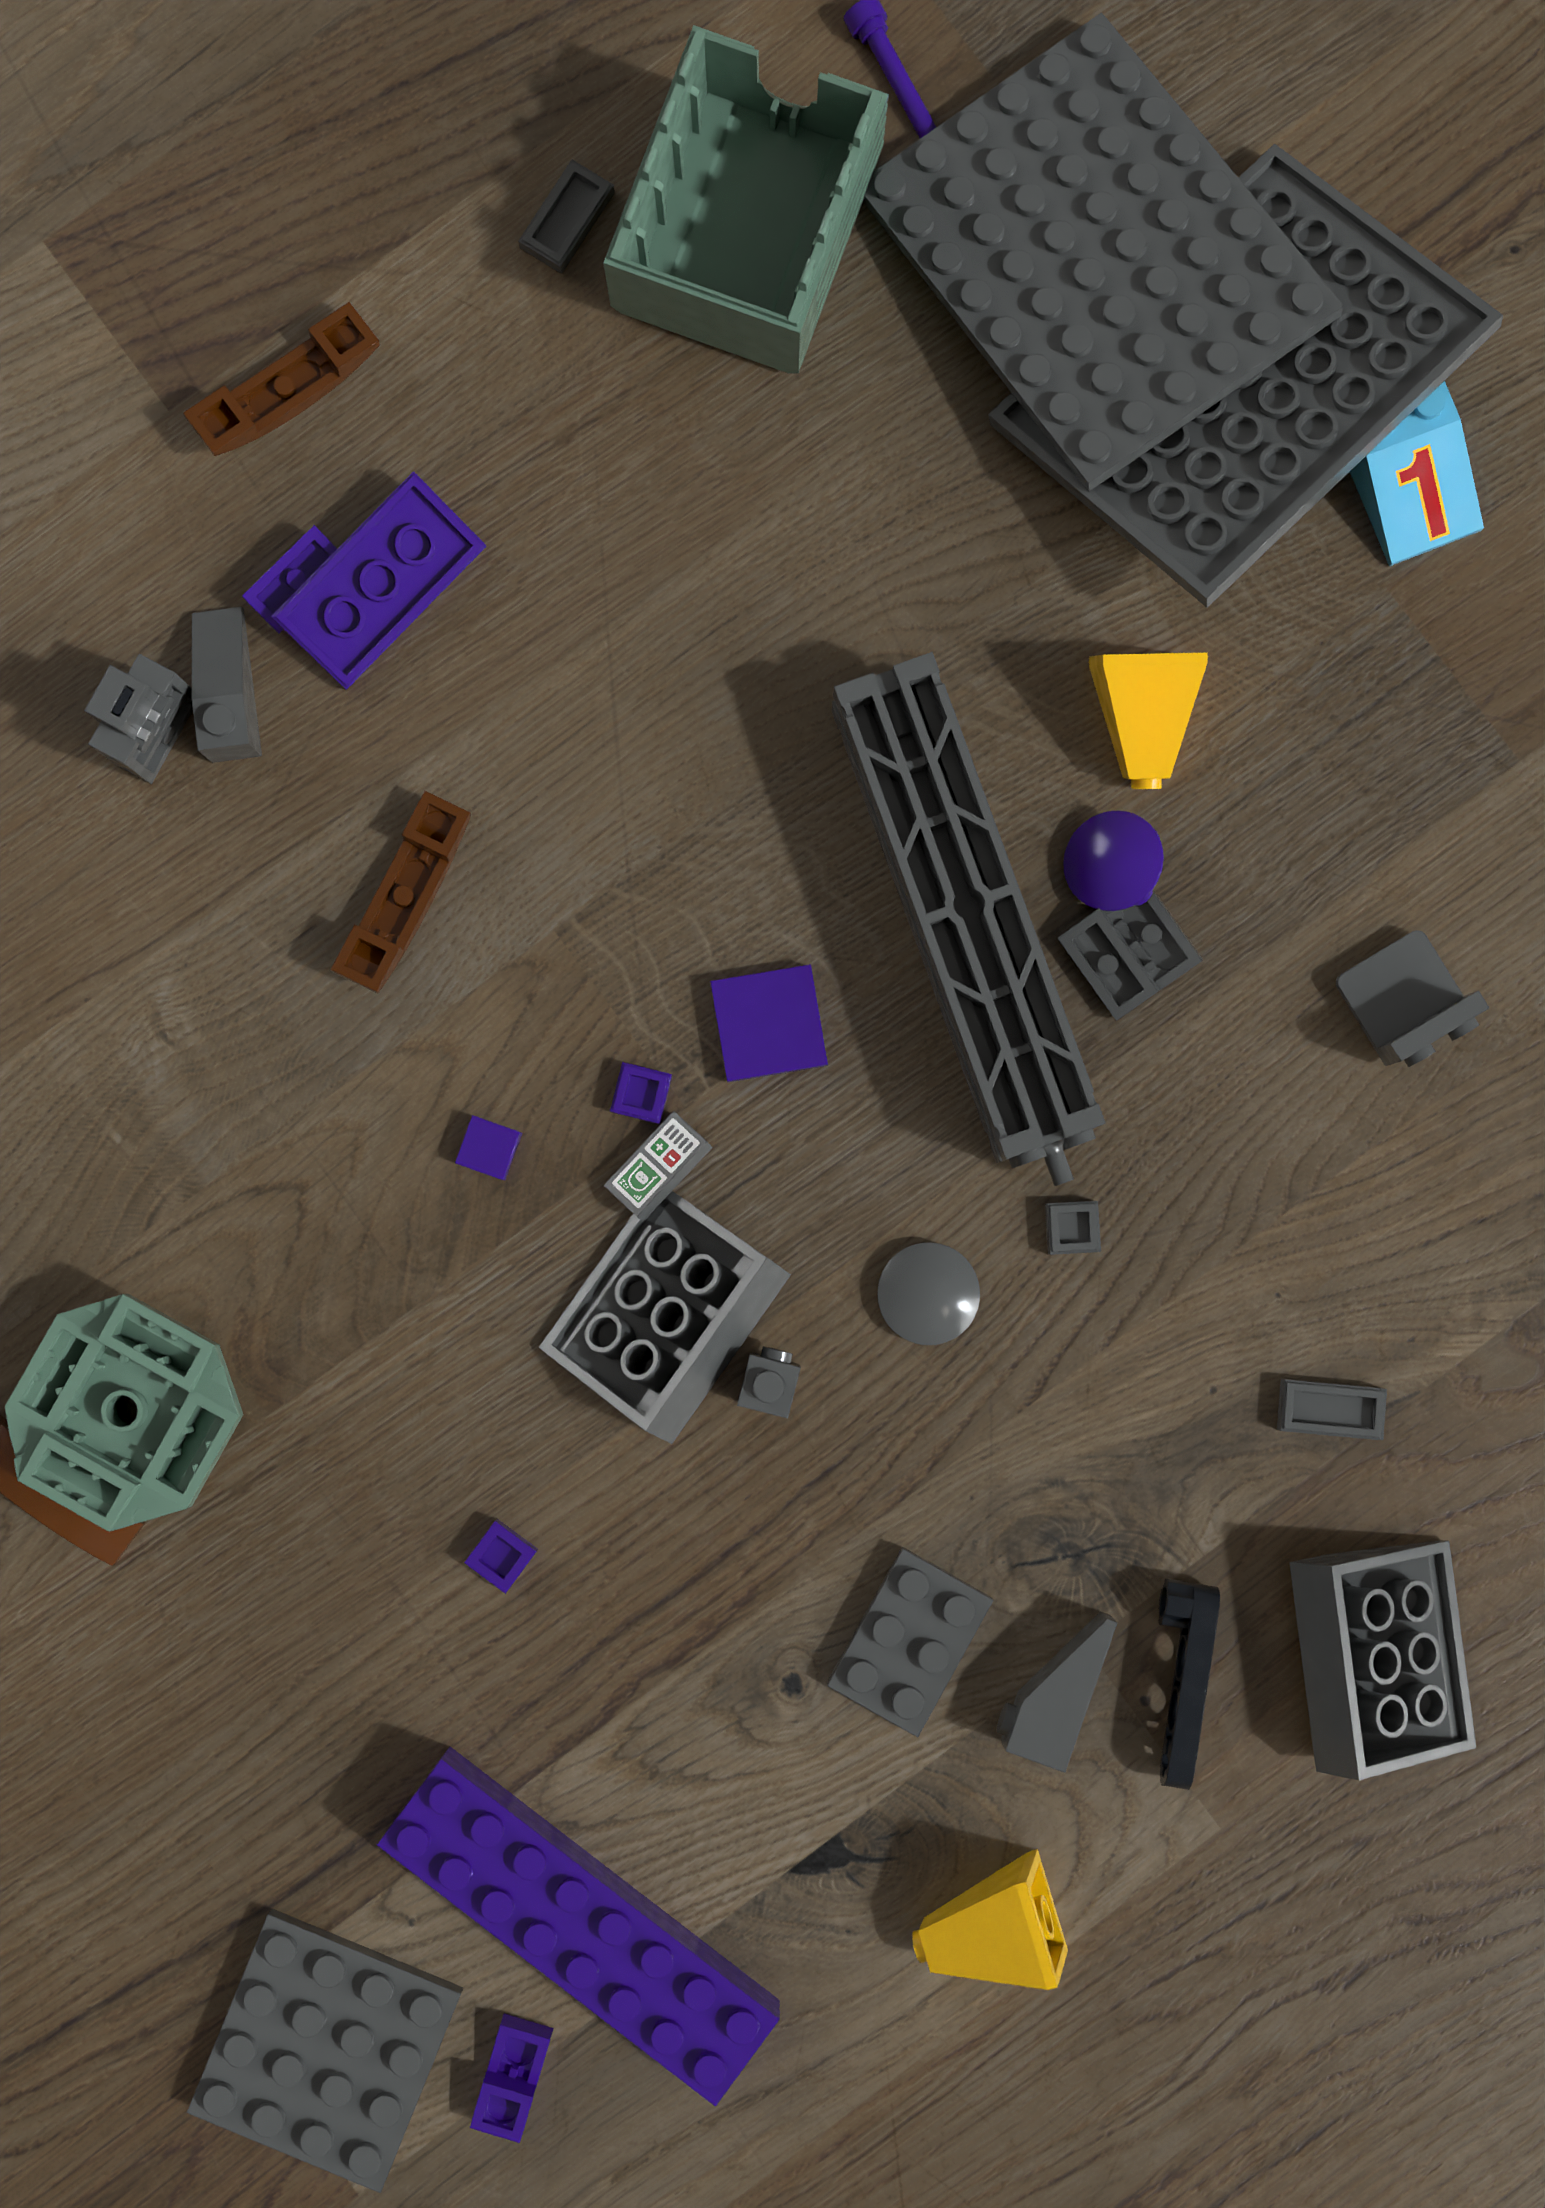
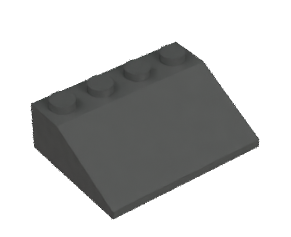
[539,1191,791,1444]
[1289,1540,1476,1780]

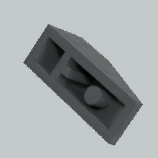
[192,607,262,763]
[996,1611,1118,1773]

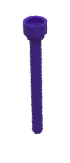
[843,0,937,139]

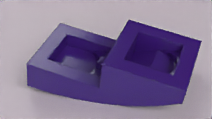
[470,2013,554,2143]

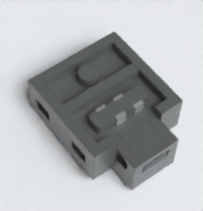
[84,653,193,785]

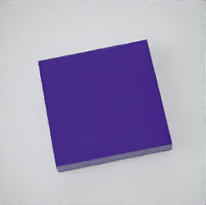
[710,964,828,1083]

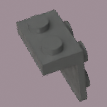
[1336,930,1489,1067]

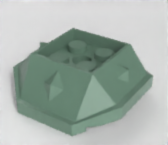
[5,1294,243,1532]

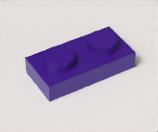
[242,525,337,634]

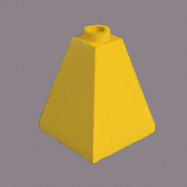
[1089,652,1208,789]
[912,1849,1068,1990]

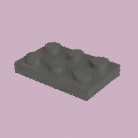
[827,1547,994,1738]

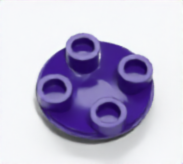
[1063,811,1164,911]

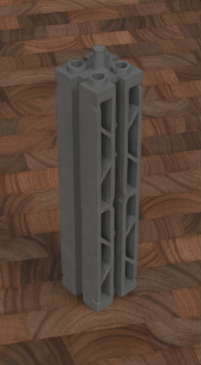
[831,652,1106,1187]

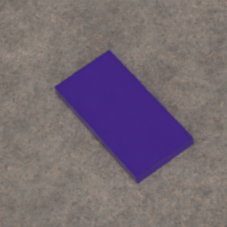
[271,471,486,690]

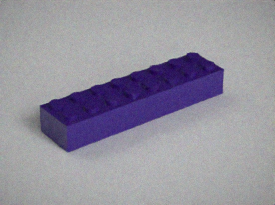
[377,1747,780,2107]

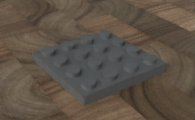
[187,1909,463,2193]

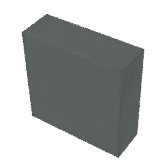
[1045,1201,1101,1255]

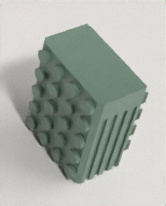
[603,25,889,374]

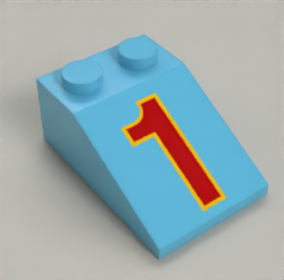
[1350,381,1484,566]

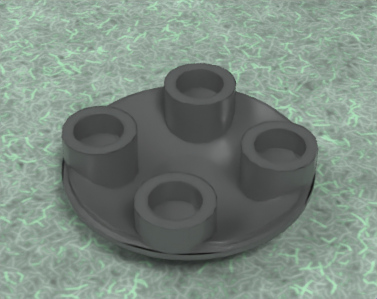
[877,1242,980,1345]

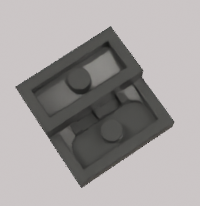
[1058,890,1203,1021]

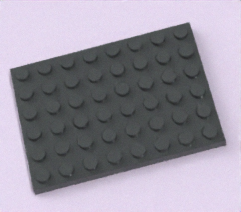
[863,12,1344,492]
[988,143,1503,608]

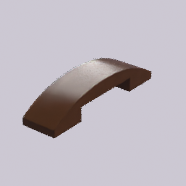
[183,302,380,457]
[331,791,471,994]
[0,1415,145,1566]

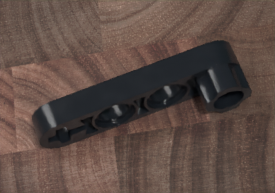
[1158,1579,1220,1790]

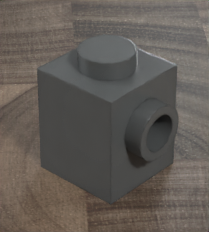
[737,1346,801,1419]

